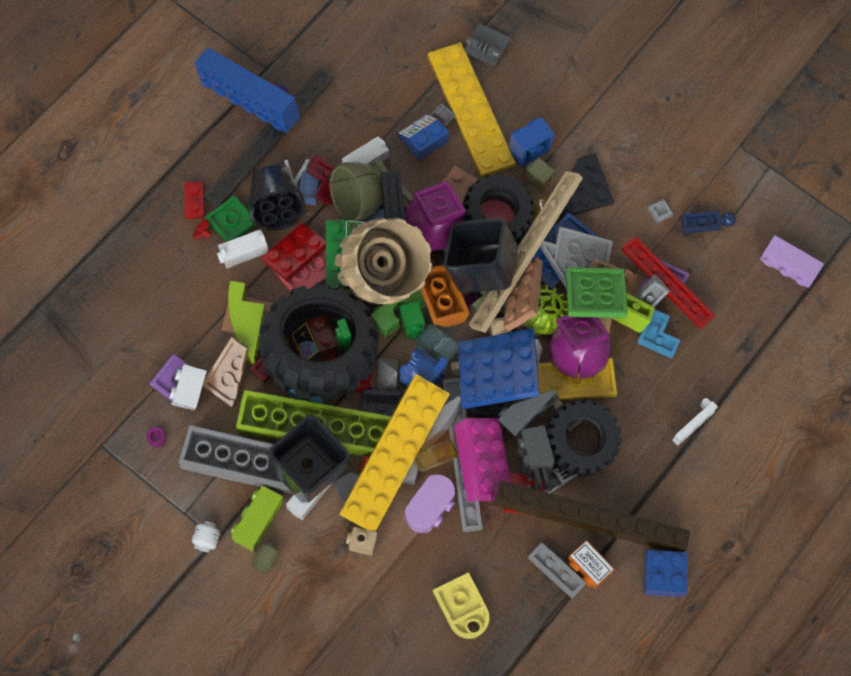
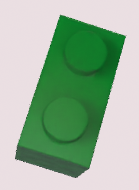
[399,301,425,340]

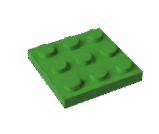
[566,267,628,318]

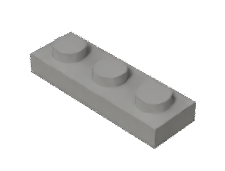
[528,542,587,599]

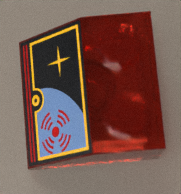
[288,315,339,362]

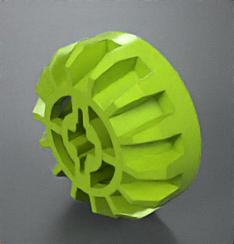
[524,284,568,335]

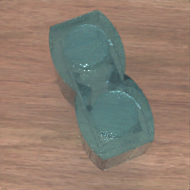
[416,324,460,366]

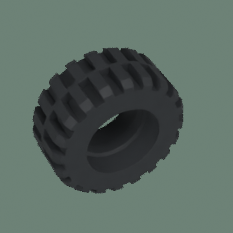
[462,174,535,243]
[545,399,622,477]

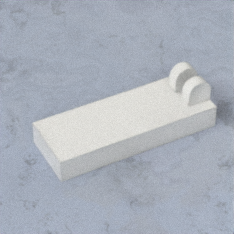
[672,398,718,446]

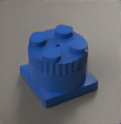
[399,348,448,386]

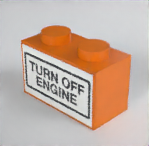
[568,540,615,589]

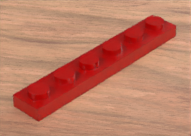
[621,236,715,330]

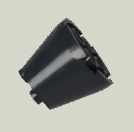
[248,164,306,230]

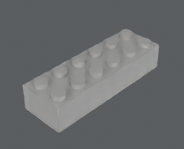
[179,425,305,495]

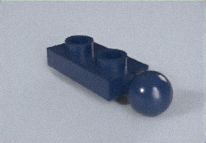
[681,210,736,234]

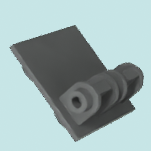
[464,23,511,66]

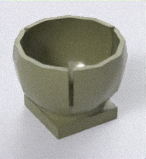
[330,159,388,221]

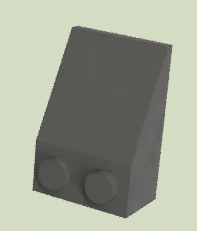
[498,390,559,438]

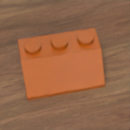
[420,265,470,327]

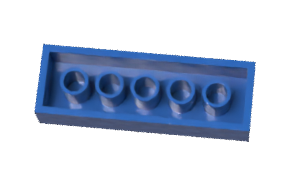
[194,47,300,133]

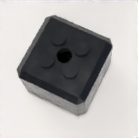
[443,218,518,293]
[268,415,350,503]

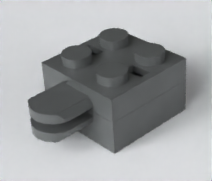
[516,426,554,491]

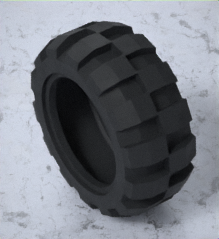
[259,284,379,401]

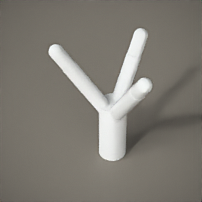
[284,159,310,186]

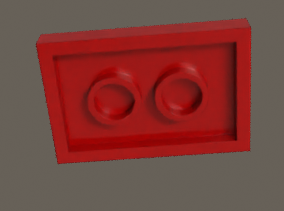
[261,222,326,282]

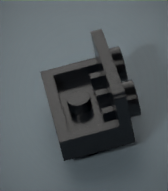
[362,387,402,417]

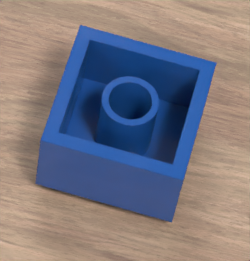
[509,117,554,168]
[643,550,688,597]

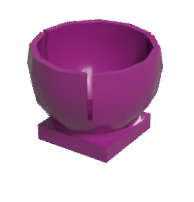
[405,180,466,250]
[549,315,611,379]

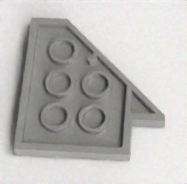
[540,227,613,289]

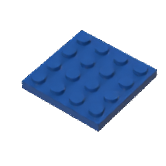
[458,328,540,409]

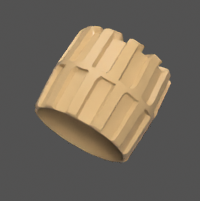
[335,218,432,304]

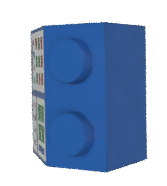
[397,114,449,161]

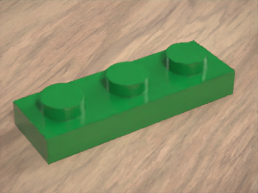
[335,319,352,355]

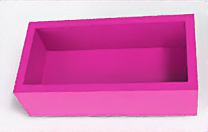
[454,418,511,502]

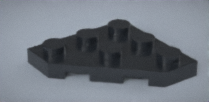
[560,153,614,219]

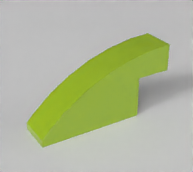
[228,281,266,364]

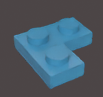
[637,310,680,359]

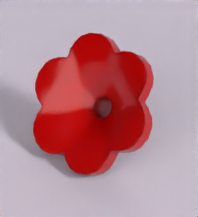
[192,219,211,240]

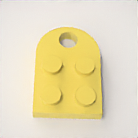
[432,572,489,639]

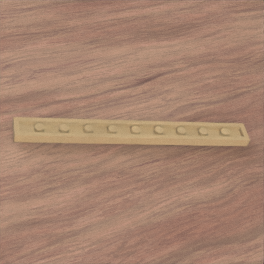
[469,171,583,333]

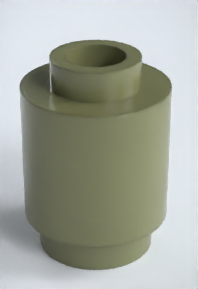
[252,543,279,574]

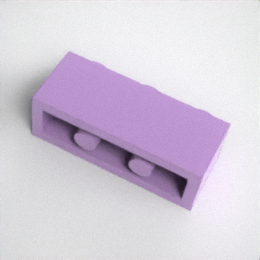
[760,235,824,288]

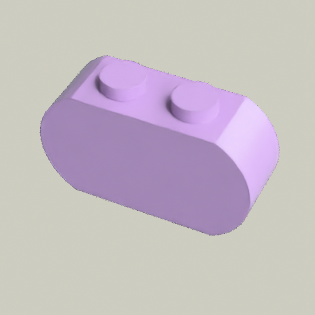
[405,475,455,533]

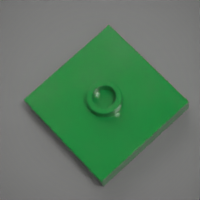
[205,195,256,242]

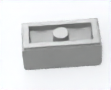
[635,274,670,307]

